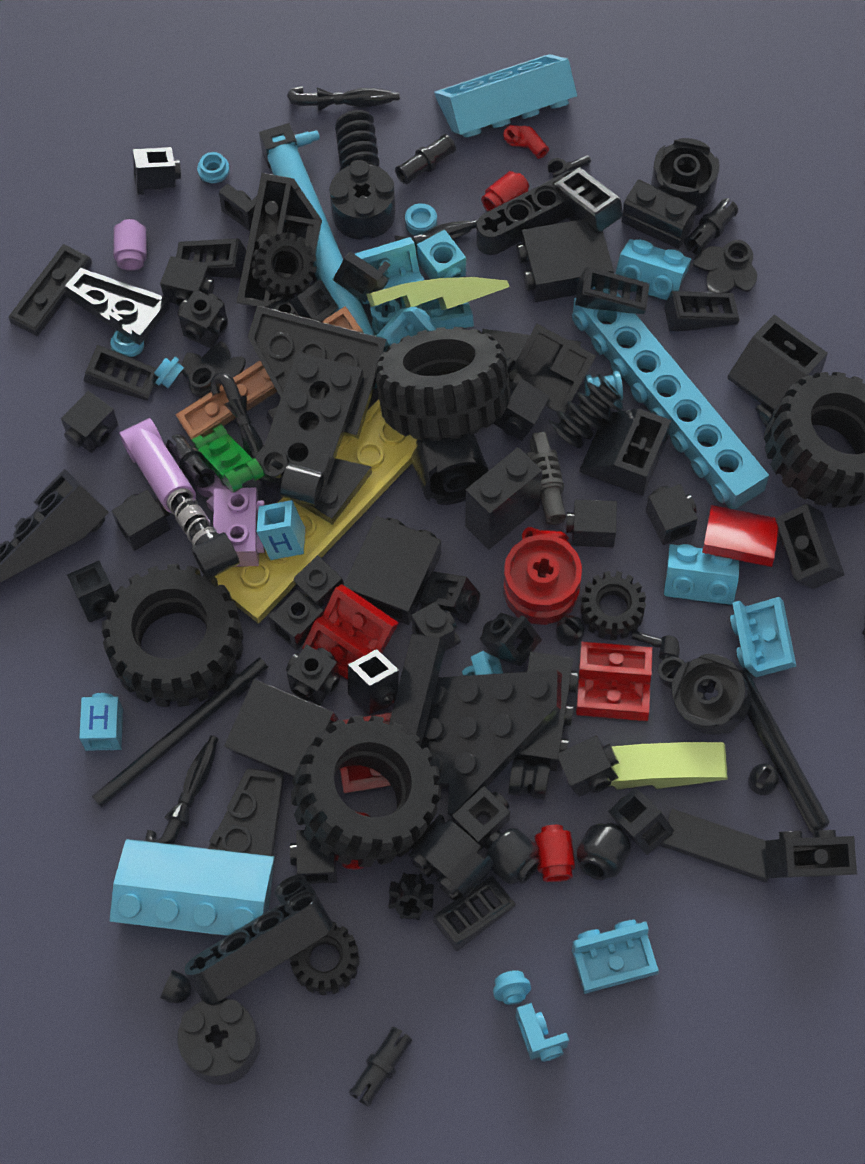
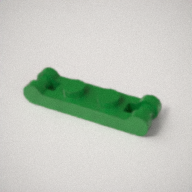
[191,424,264,493]

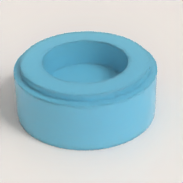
[405,203,437,235]

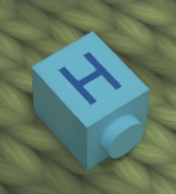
[257,500,305,560]
[79,693,123,751]

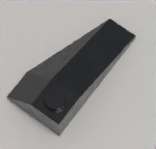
[0,469,109,583]

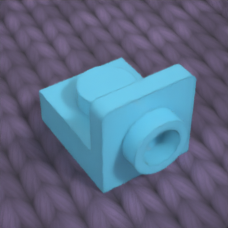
[515,1003,569,1062]

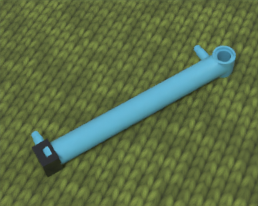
[259,123,387,389]

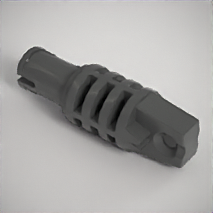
[526,432,566,525]

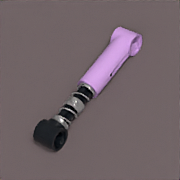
[119,418,240,580]

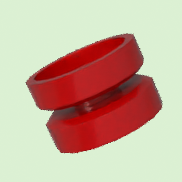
[503,534,582,625]

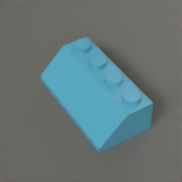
[434,54,577,137]
[110,839,275,936]

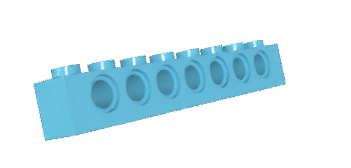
[572,287,769,509]

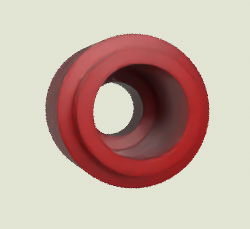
[481,171,530,212]
[534,825,575,882]

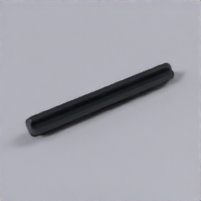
[740,669,829,833]

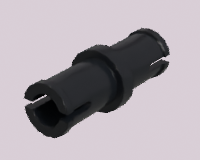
[395,134,456,185]
[684,198,738,255]
[166,434,215,488]
[349,1027,412,1106]

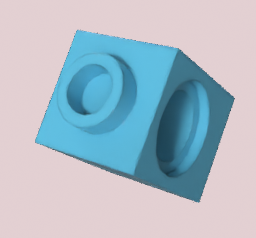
[417,229,466,279]

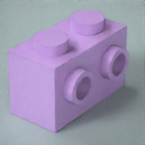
[213,487,265,567]

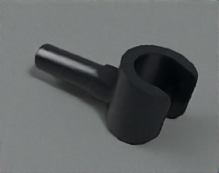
[547,156,591,178]
[632,630,680,660]

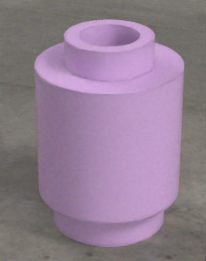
[114,219,147,271]

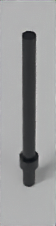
[92,657,268,807]

